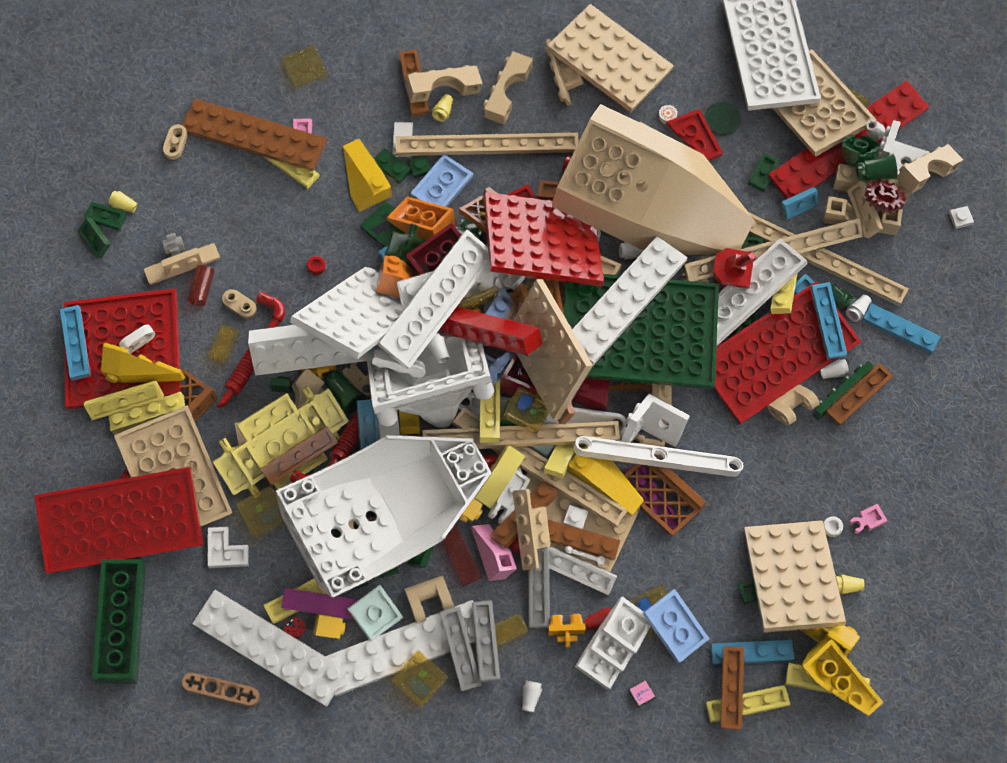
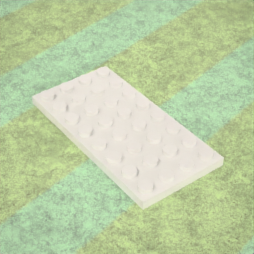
[722,0,821,110]
[290,267,403,359]

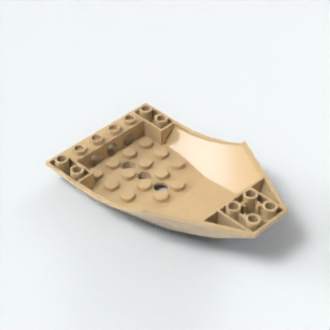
[552,104,755,256]

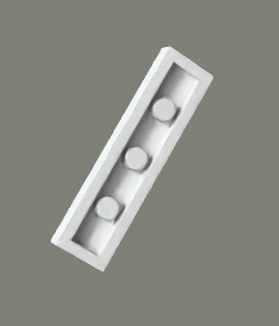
[548,546,617,595]

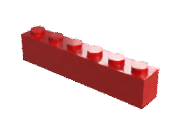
[440,307,543,356]

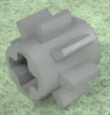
[163,233,185,256]

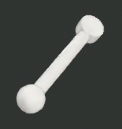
[565,546,605,565]

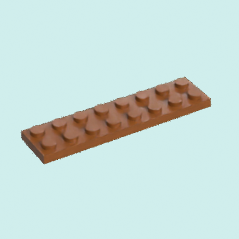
[182,99,327,172]

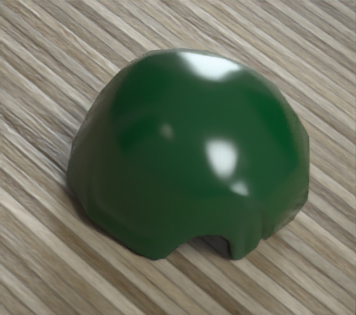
[831,284,856,309]

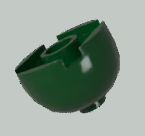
[842,135,879,168]

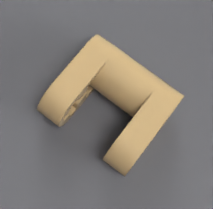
[768,385,820,426]
[404,576,454,623]

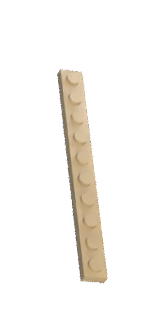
[396,133,579,156]
[748,212,909,307]
[683,218,864,281]
[453,407,628,528]
[422,421,620,449]

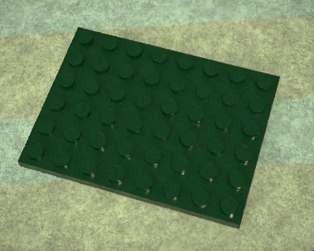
[564,274,719,389]

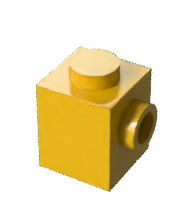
[459,498,483,523]
[313,614,345,639]

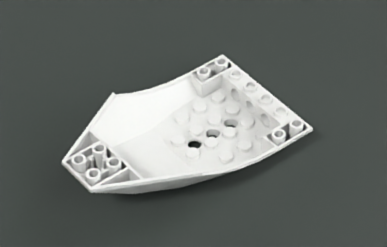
[276,435,491,598]

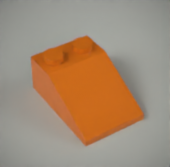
[387,196,456,240]
[376,255,418,298]

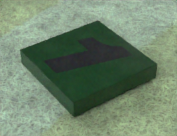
[360,201,405,248]

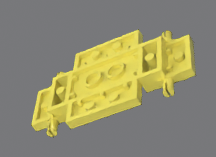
[212,385,349,498]

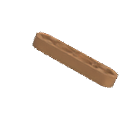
[182,673,260,707]

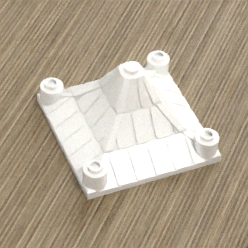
[367,331,494,428]

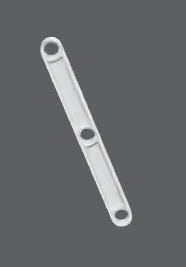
[458,392,626,433]
[573,436,743,477]

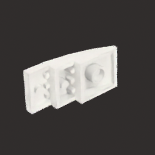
[575,597,651,690]

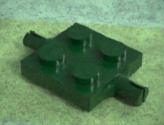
[385,223,427,269]

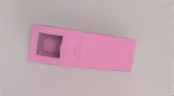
[471,524,517,581]

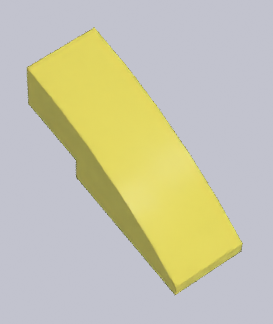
[474,446,525,508]

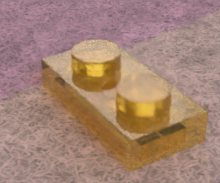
[207,324,240,365]
[495,613,529,647]

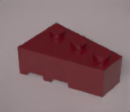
[572,378,611,412]

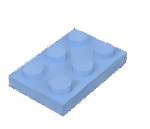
[411,154,473,207]
[642,589,709,663]

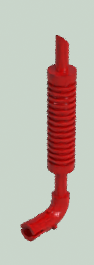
[216,291,285,408]
[290,396,372,483]

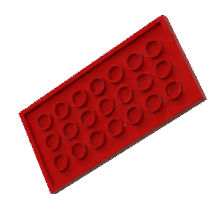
[714,281,862,425]
[34,467,204,574]

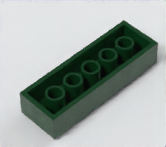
[92,559,146,684]

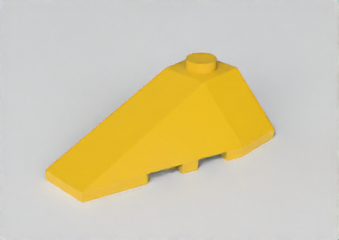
[343,139,392,212]
[101,343,185,383]
[568,446,644,516]
[799,626,860,656]
[802,639,883,716]

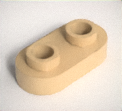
[163,125,188,160]
[222,290,257,319]

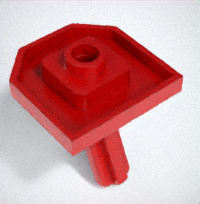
[713,248,756,289]

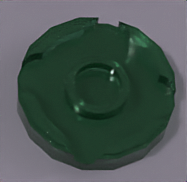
[704,102,741,137]

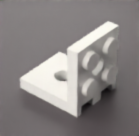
[877,120,928,174]
[620,394,690,447]

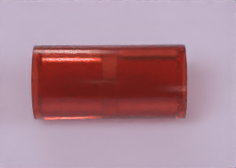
[187,265,215,307]

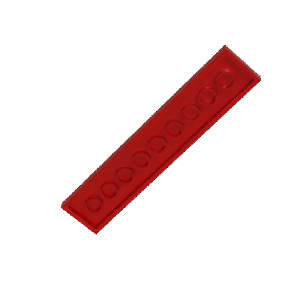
[768,80,930,200]

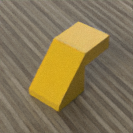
[399,409,420,435]

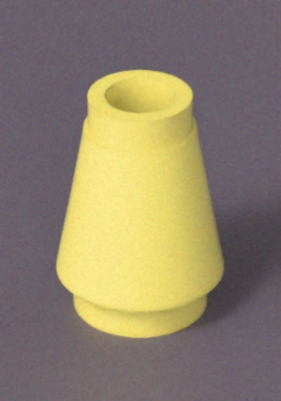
[432,94,453,122]
[108,191,138,213]
[836,575,864,595]

